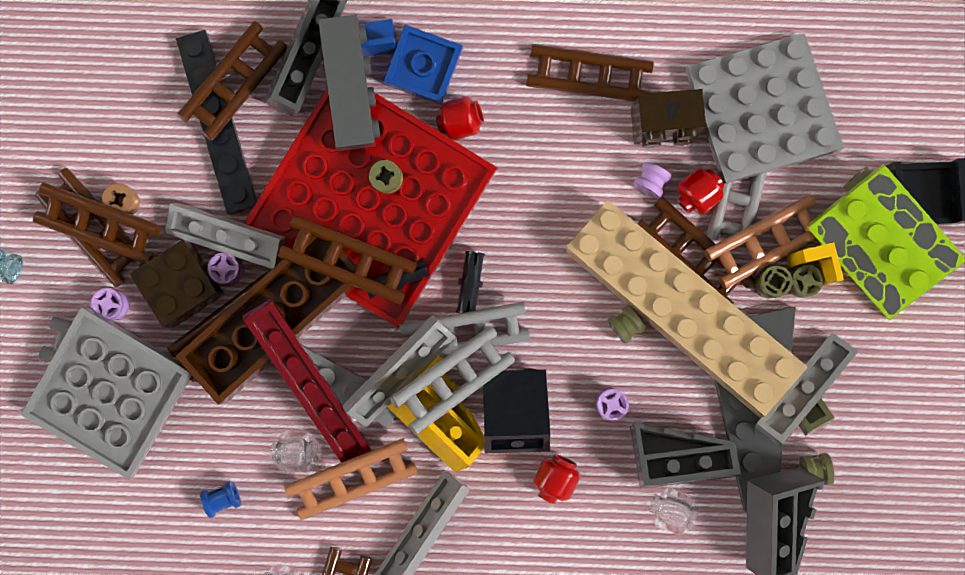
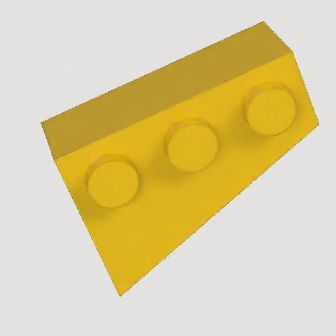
[387,355,485,472]

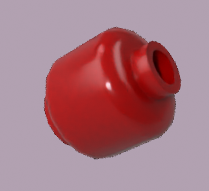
[436,96,484,141]
[677,168,725,215]
[533,454,580,504]

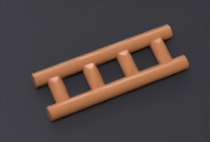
[704,195,818,289]
[284,438,418,520]

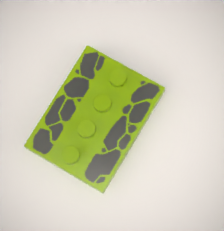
[807,164,965,320]

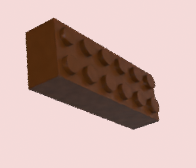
[175,236,368,405]

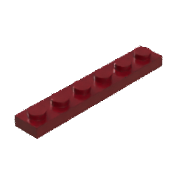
[243,298,372,463]

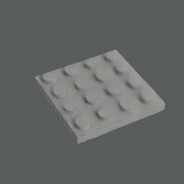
[685,33,844,185]
[21,306,192,480]

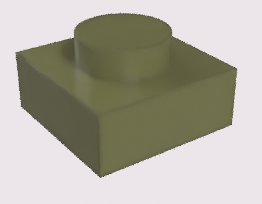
[799,398,835,436]

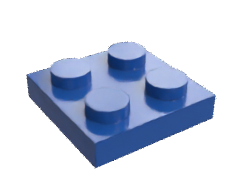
[383,25,463,105]

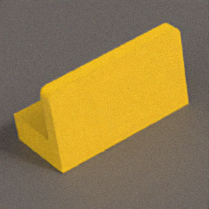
[787,242,844,285]

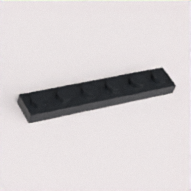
[176,30,257,215]

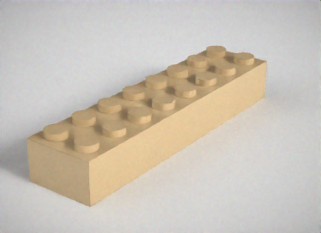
[566,200,808,418]

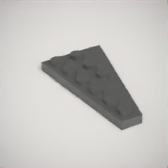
[714,307,796,512]

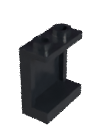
[886,158,965,225]
[483,368,551,454]

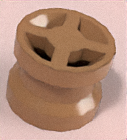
[102,183,140,215]

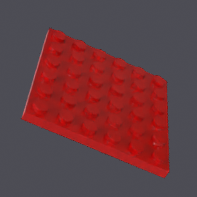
[244,87,498,328]

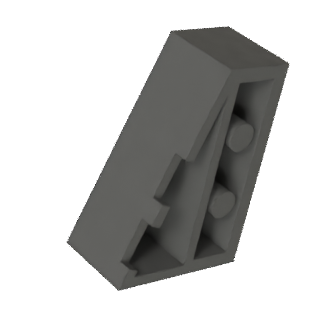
[630,422,741,489]
[746,466,825,575]

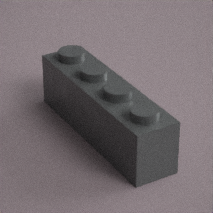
[264,0,348,116]
[318,15,380,151]

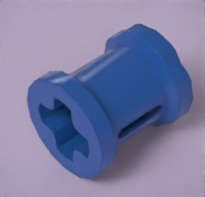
[200,480,241,518]

